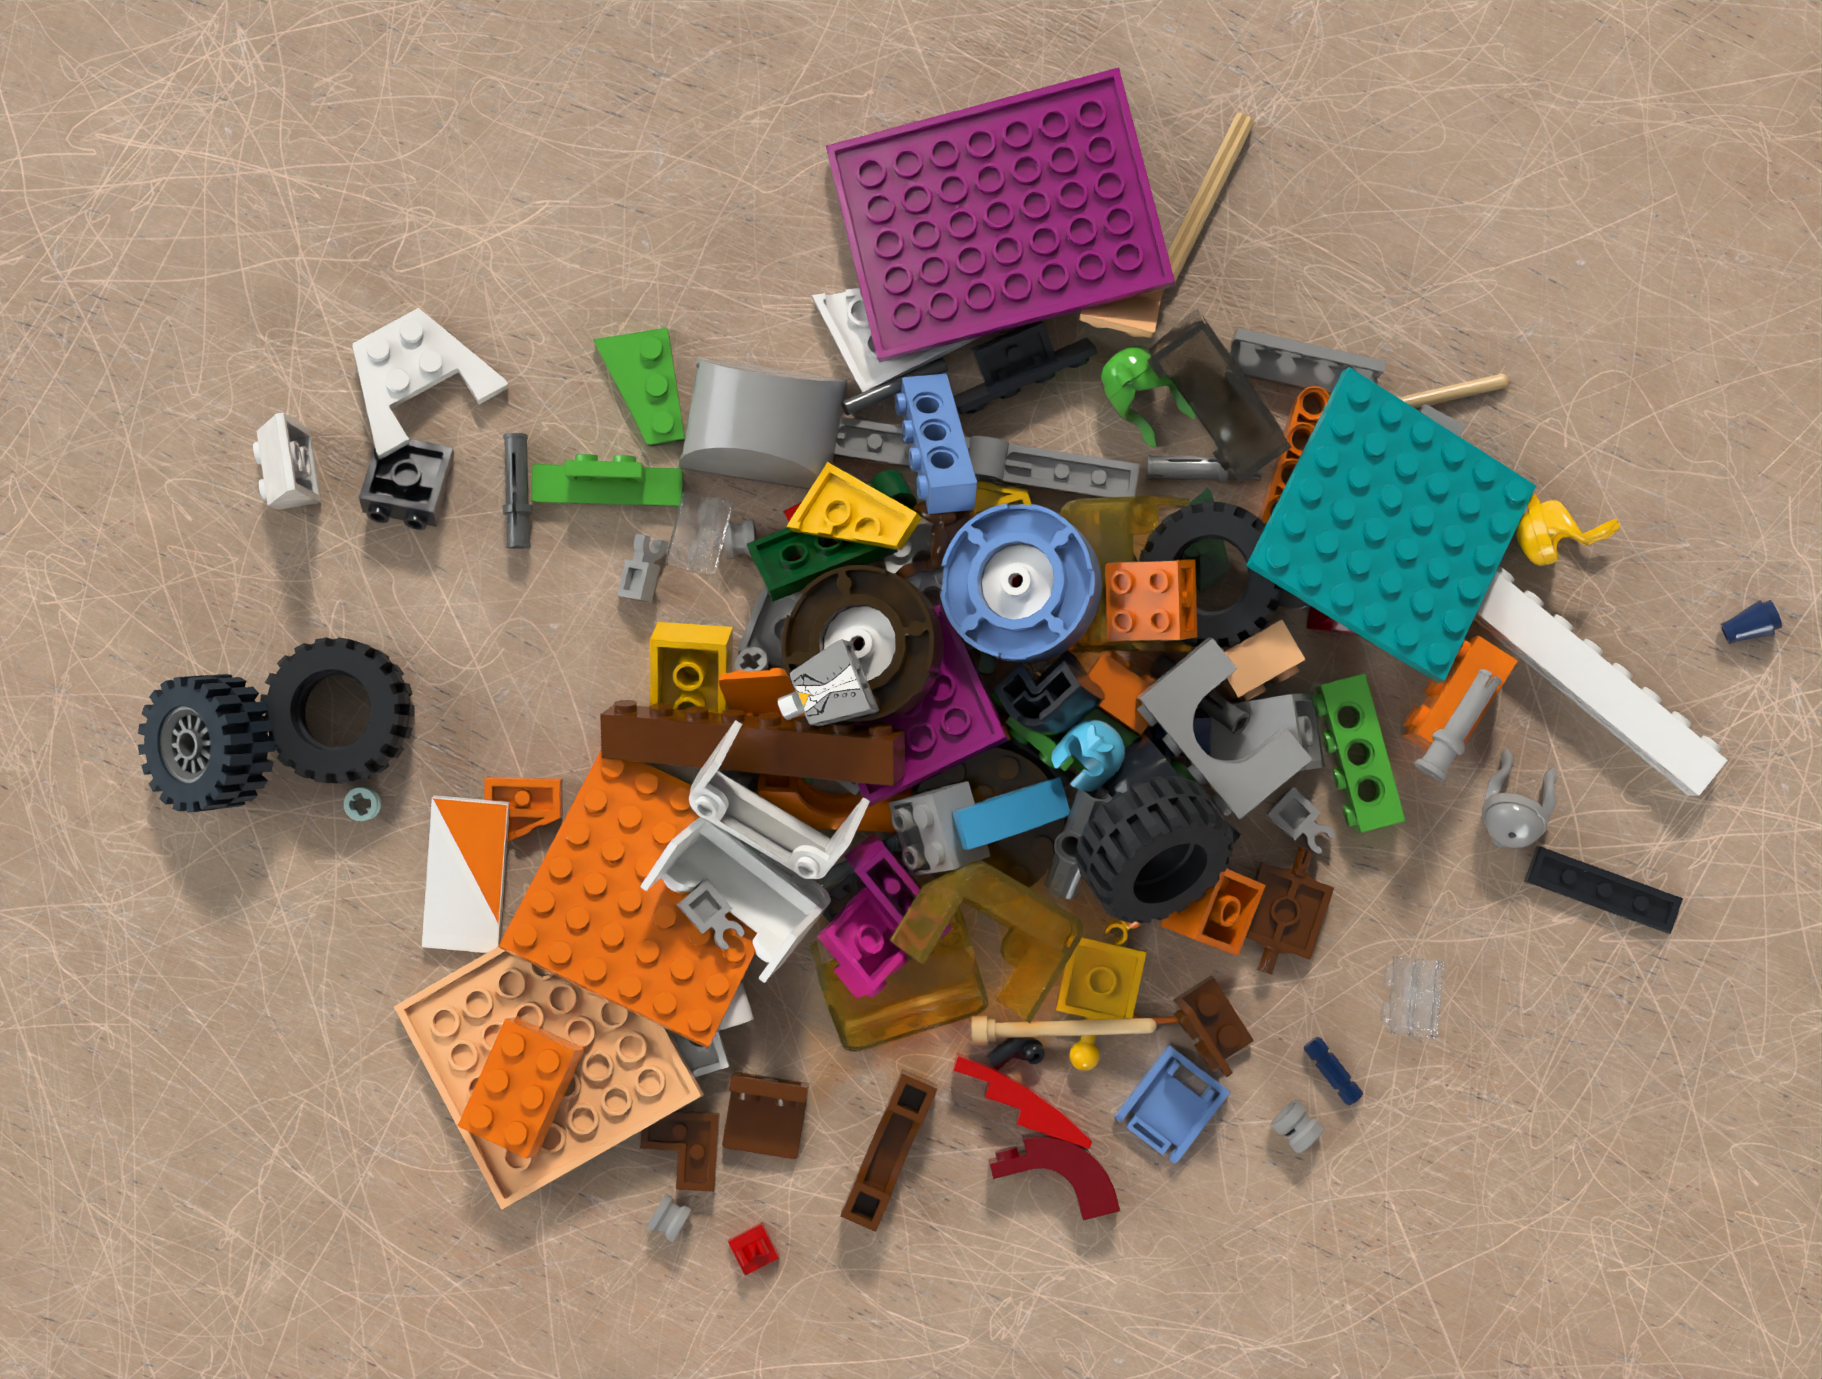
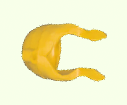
[1516,494,1620,566]

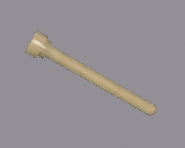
[1398,374,1510,409]
[971,1015,1157,1046]

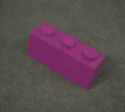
[844,833,952,953]

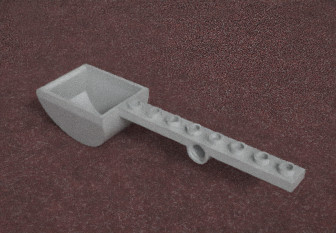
[679,356,1140,503]

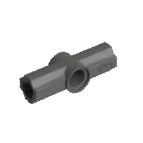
[1044,787,1112,900]

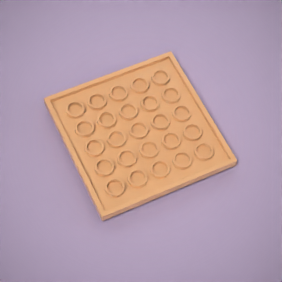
[394,946,704,1210]

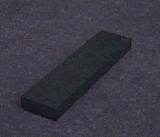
[1524,846,1683,934]

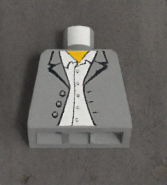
[778,639,879,726]

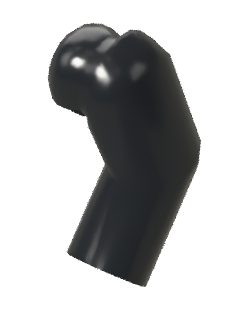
[986,1037,1045,1070]

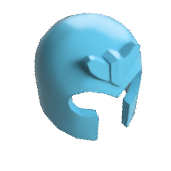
[1051,719,1125,792]

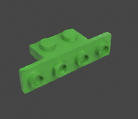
[531,454,684,507]

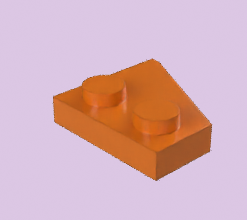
[484,776,563,842]

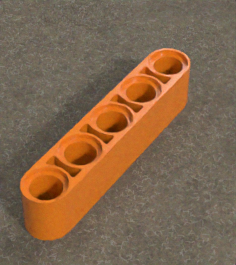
[1259,386,1330,524]

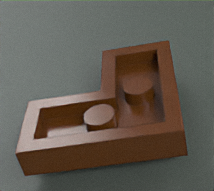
[640,1110,720,1192]

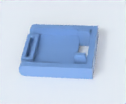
[1114,1044,1230,1164]

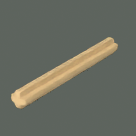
[1167,113,1254,282]

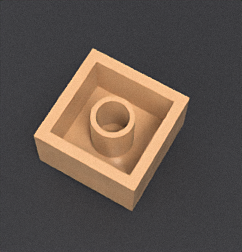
[1220,620,1305,702]

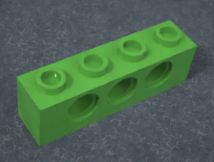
[1312,673,1405,833]

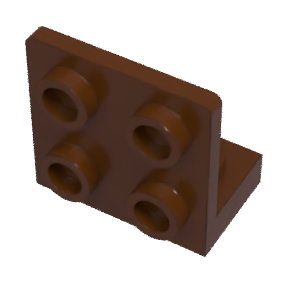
[1173,975,1254,1078]
[722,1071,810,1159]

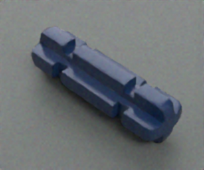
[1304,1036,1363,1105]

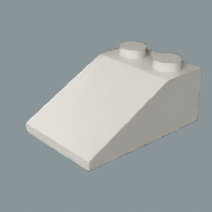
[253,413,321,510]

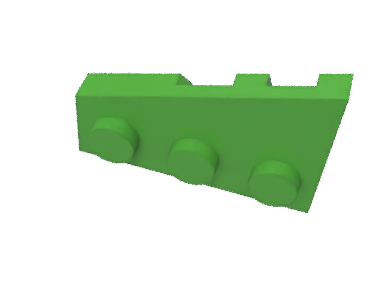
[593,328,685,446]

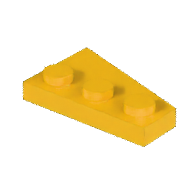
[786,462,922,550]

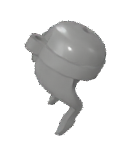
[1482,748,1557,848]

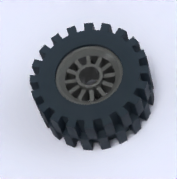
[138,674,275,813]

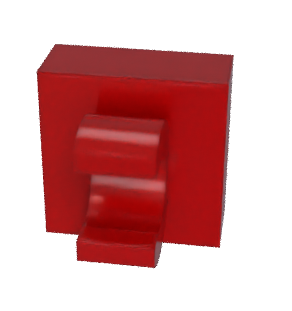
[728,1222,780,1276]

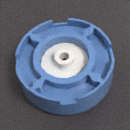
[940,504,1102,663]

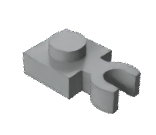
[1266,787,1336,854]
[677,879,745,950]

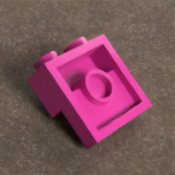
[817,887,915,999]

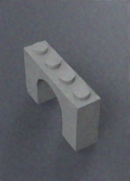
[1137,638,1313,819]

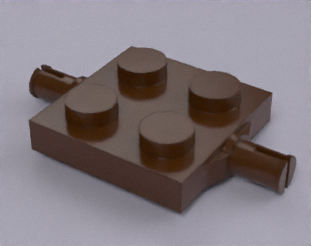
[1246,847,1335,975]

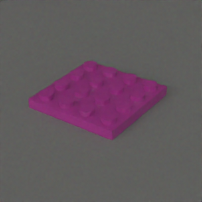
[855,603,1009,807]

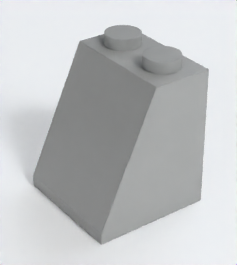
[1207,692,1325,771]

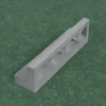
[1224,328,1386,395]

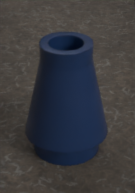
[1720,600,1782,644]

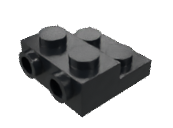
[359,439,454,530]

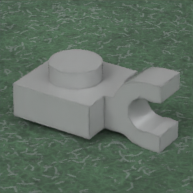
[617,534,668,603]

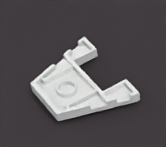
[352,308,508,459]

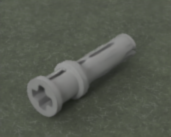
[1414,669,1502,783]

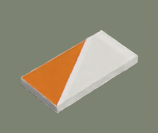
[422,795,510,953]

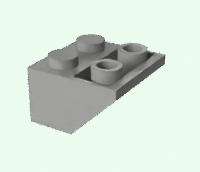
[889,781,990,877]

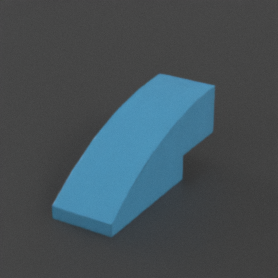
[951,777,1070,850]

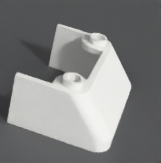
[689,720,870,879]
[640,817,831,983]

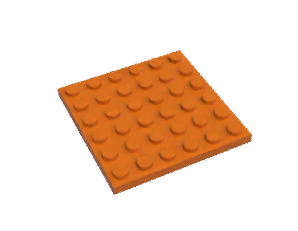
[499,750,757,1048]

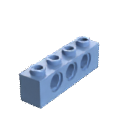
[895,373,977,514]

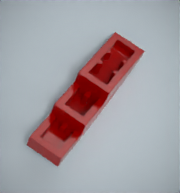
[953,1053,1092,1149]

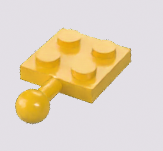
[1055,935,1147,1071]

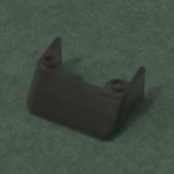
[1147,308,1291,483]

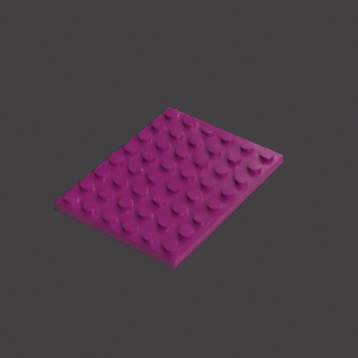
[826,67,1175,363]

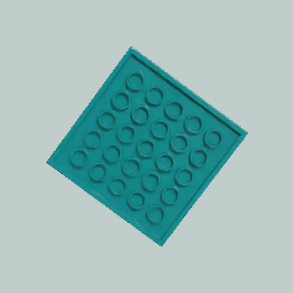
[1246,367,1536,683]

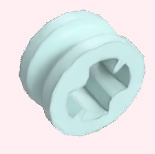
[344,787,381,821]

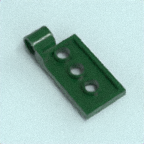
[747,470,917,602]

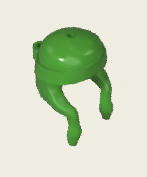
[1101,345,1195,448]

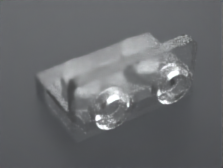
[665,492,734,575]

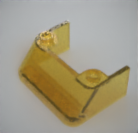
[1060,496,1191,655]
[890,861,1083,1024]
[809,898,989,1052]

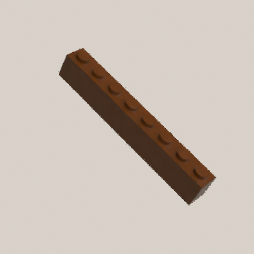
[600,700,905,786]

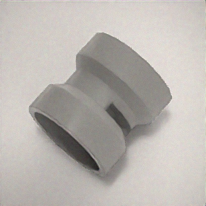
[1270,1099,1325,1154]

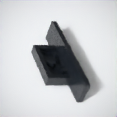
[953,320,1098,414]

